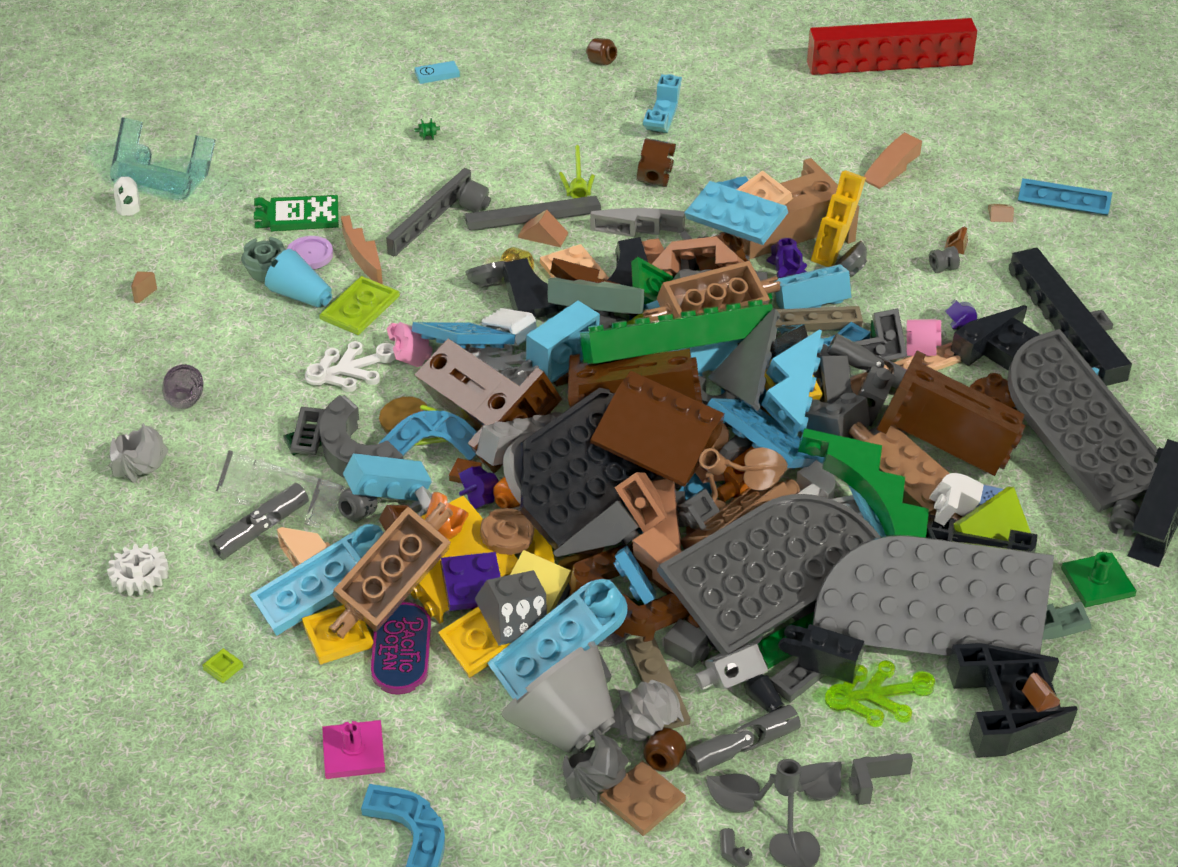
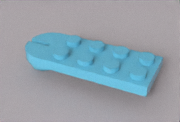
[250,524,384,636]
[487,579,627,700]

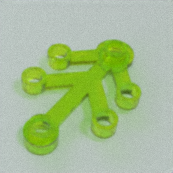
[825,660,935,727]

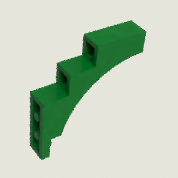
[798,428,929,538]

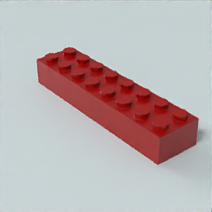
[807,18,978,75]

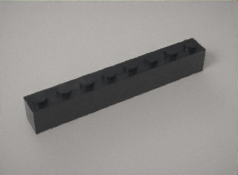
[1009,247,1132,386]

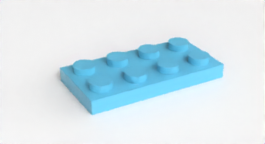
[684,181,788,245]

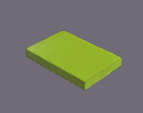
[319,276,400,335]
[953,487,1031,541]

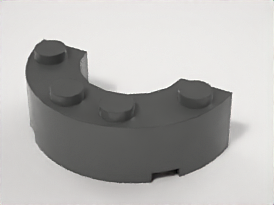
[319,395,404,478]

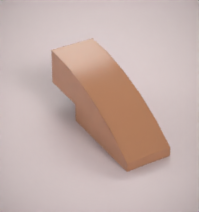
[864,132,922,189]
[633,527,681,593]

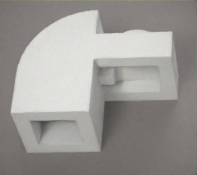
[797,460,835,499]
[929,473,984,526]

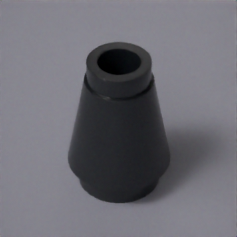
[744,674,785,713]

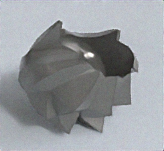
[563,729,629,804]

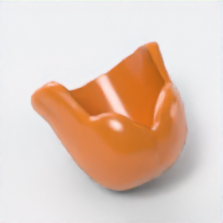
[425,492,469,540]

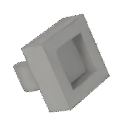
[410,486,432,516]

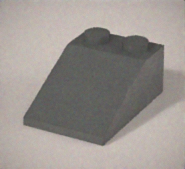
[553,501,640,557]

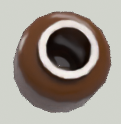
[586,38,617,65]
[643,727,686,772]

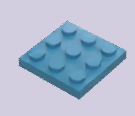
[412,322,516,348]

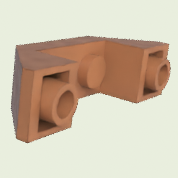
[652,236,744,276]

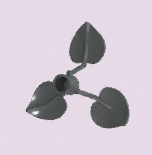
[707,759,842,867]

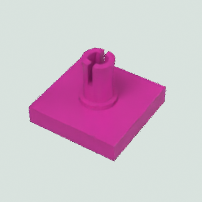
[322,720,385,779]

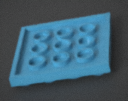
[707,398,824,469]

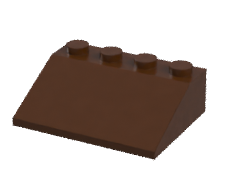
[590,371,725,487]

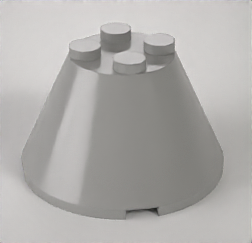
[501,641,615,755]

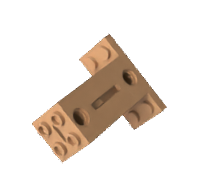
[731,158,859,259]

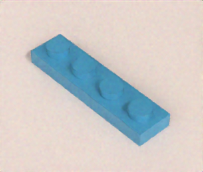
[1018,178,1113,215]

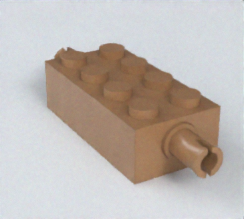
[643,260,780,321]
[849,422,963,522]
[681,479,800,550]
[329,502,453,639]

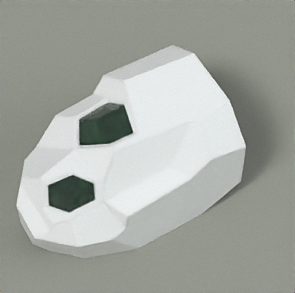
[114,177,140,216]

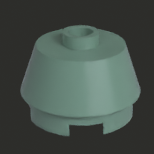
[241,237,286,282]

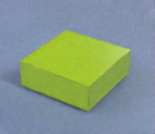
[202,648,244,684]

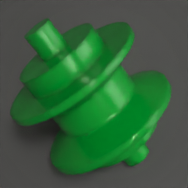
[414,118,440,141]

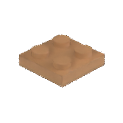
[600,761,686,836]

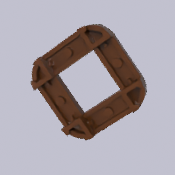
[569,542,691,642]

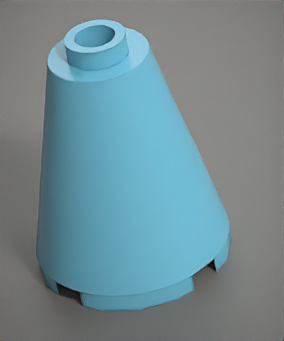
[265,248,332,308]

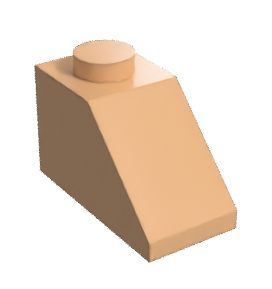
[277,527,331,567]

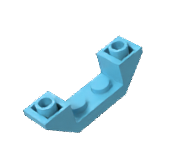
[643,74,682,133]

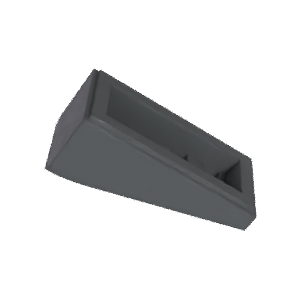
[290,406,325,455]
[719,435,753,462]

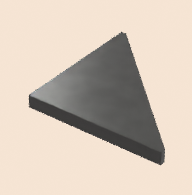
[708,308,780,411]

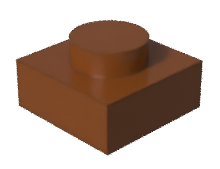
[449,458,482,484]

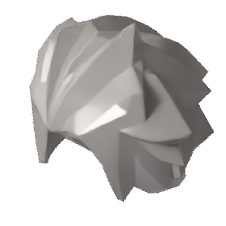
[107,423,169,483]
[611,680,684,742]

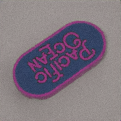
[371,602,431,695]

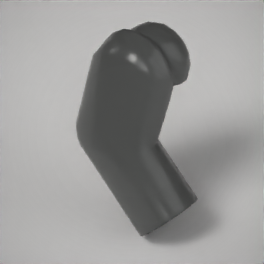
[720,828,753,867]

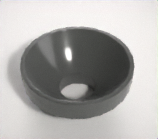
[834,241,867,277]
[465,261,507,288]

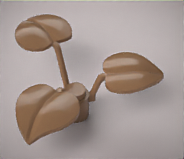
[686,423,788,534]

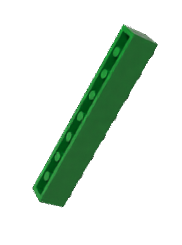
[580,299,773,364]

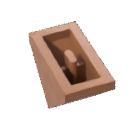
[518,210,568,247]

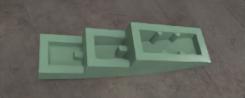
[548,277,644,314]
[1042,601,1092,640]

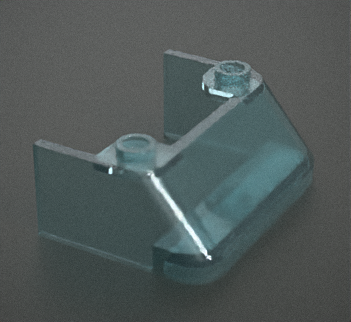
[110,117,216,200]

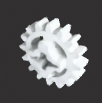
[107,544,169,596]

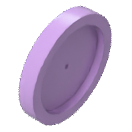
[287,236,333,269]

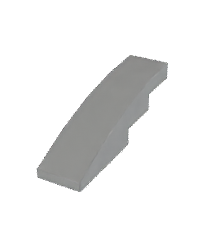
[590,208,685,237]

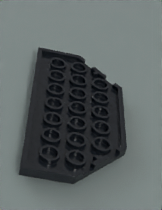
[520,388,658,550]

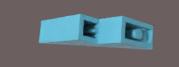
[761,329,824,439]

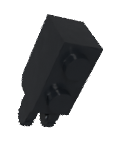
[778,624,865,684]

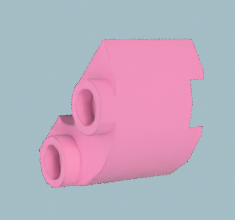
[907,319,941,356]
[386,322,433,367]

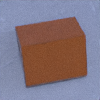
[944,226,968,255]
[1022,672,1061,712]

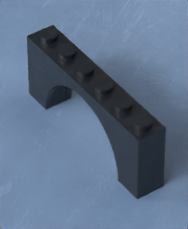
[502,237,648,319]

